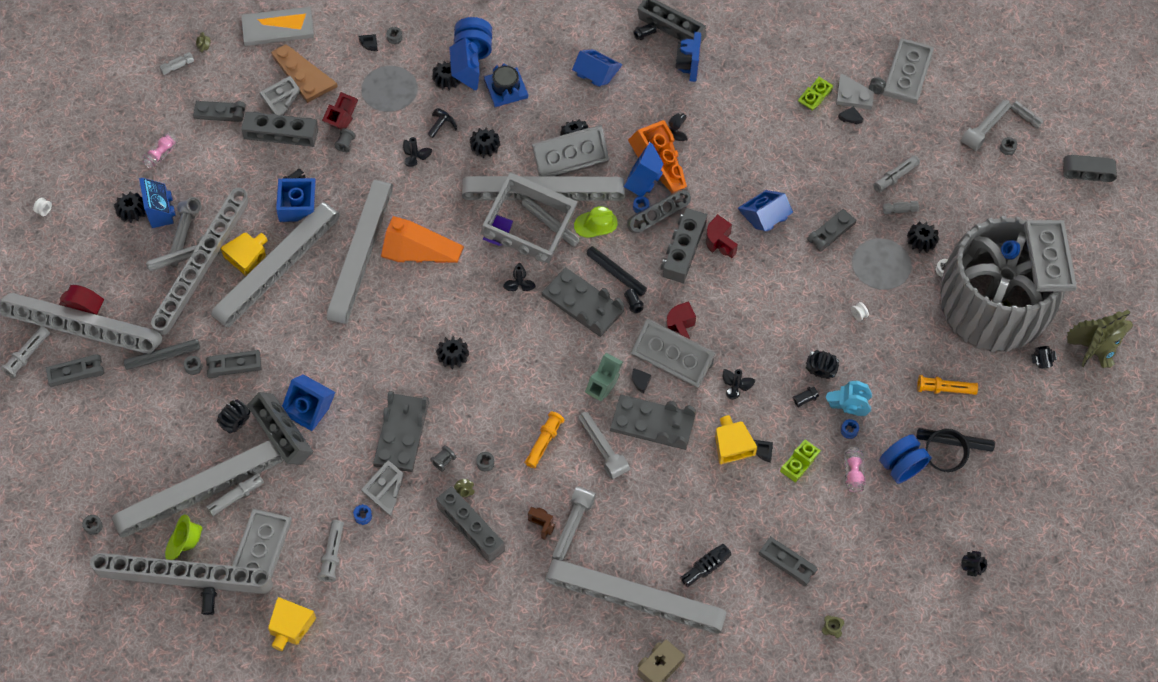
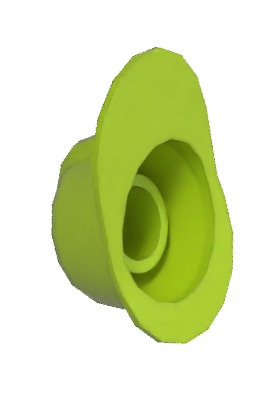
[574,206,618,238]
[165,514,202,560]

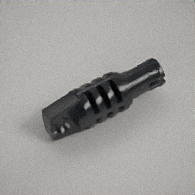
[680,544,731,588]

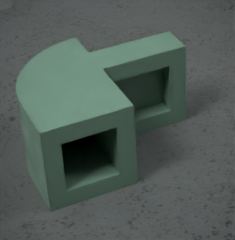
[585,353,623,401]

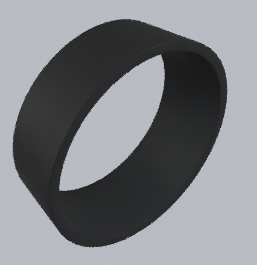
[926,429,970,472]

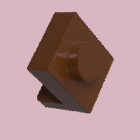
[528,507,555,540]

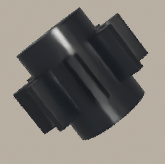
[1031,346,1057,369]
[961,551,987,577]

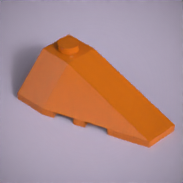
[628,120,687,193]
[381,216,464,263]

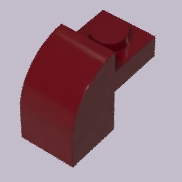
[322,92,358,130]
[706,214,738,258]
[59,285,104,315]
[666,301,696,339]

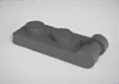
[193,101,246,122]
[807,209,857,251]
[206,350,262,378]
[45,354,104,387]
[758,536,818,586]

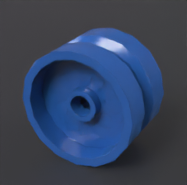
[453,17,492,60]
[879,434,932,484]

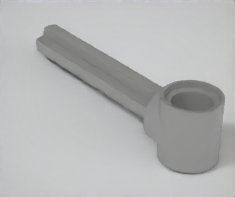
[961,100,1011,151]
[169,197,201,266]
[146,235,221,271]
[578,412,630,480]
[552,486,596,561]

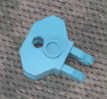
[825,381,872,416]

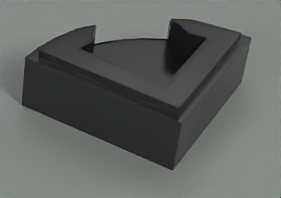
[359,34,378,51]
[838,106,864,124]
[632,368,651,393]
[754,440,773,463]

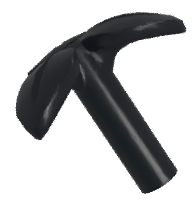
[427,108,457,138]
[668,113,688,141]
[403,137,432,167]
[503,263,536,291]
[722,369,755,400]

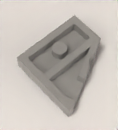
[836,74,874,110]
[260,76,300,116]
[361,460,404,516]

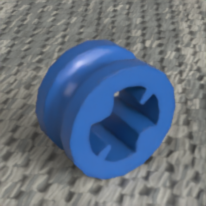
[633,196,650,213]
[841,419,859,439]
[353,504,372,525]

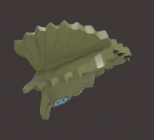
[1067,309,1133,368]

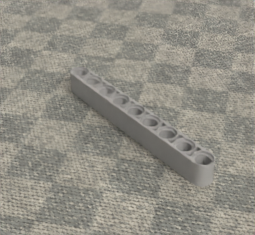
[462,176,625,201]
[327,180,393,324]
[151,188,248,335]
[211,203,340,327]
[0,293,162,354]
[112,440,284,537]
[90,553,273,594]
[545,559,727,634]

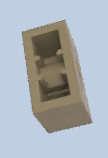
[637,639,685,682]

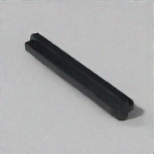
[587,246,647,296]
[916,428,995,452]

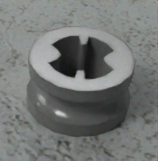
[386,27,403,44]
[869,77,886,94]
[1000,137,1018,155]
[183,356,203,375]
[476,452,494,472]
[82,515,103,535]

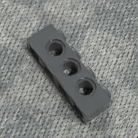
[637,0,707,45]
[241,112,319,147]
[661,208,707,283]
[247,392,314,465]
[436,486,505,564]

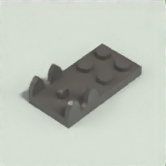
[542,267,624,337]
[373,391,429,473]
[610,394,696,450]

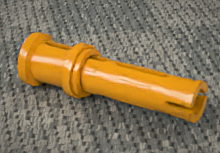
[917,375,978,395]
[524,411,565,469]

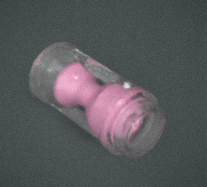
[142,132,179,169]
[844,447,866,492]

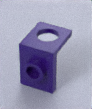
[483,215,513,246]

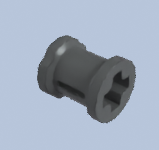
[334,128,356,153]
[430,445,456,472]

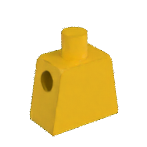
[220,233,268,276]
[715,415,757,464]
[268,597,316,651]

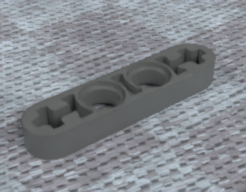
[627,190,691,232]

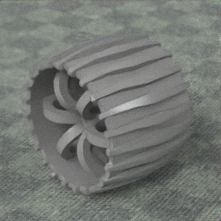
[940,216,1065,352]

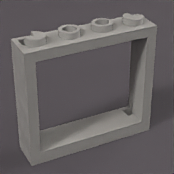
[481,172,577,264]

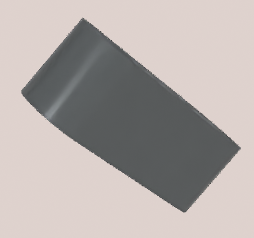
[1063,155,1117,182]

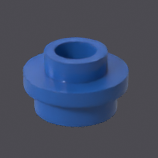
[1001,240,1020,260]

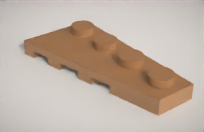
[271,44,338,103]

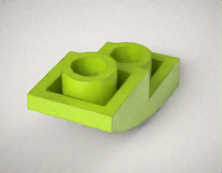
[798,77,833,111]
[780,440,821,483]

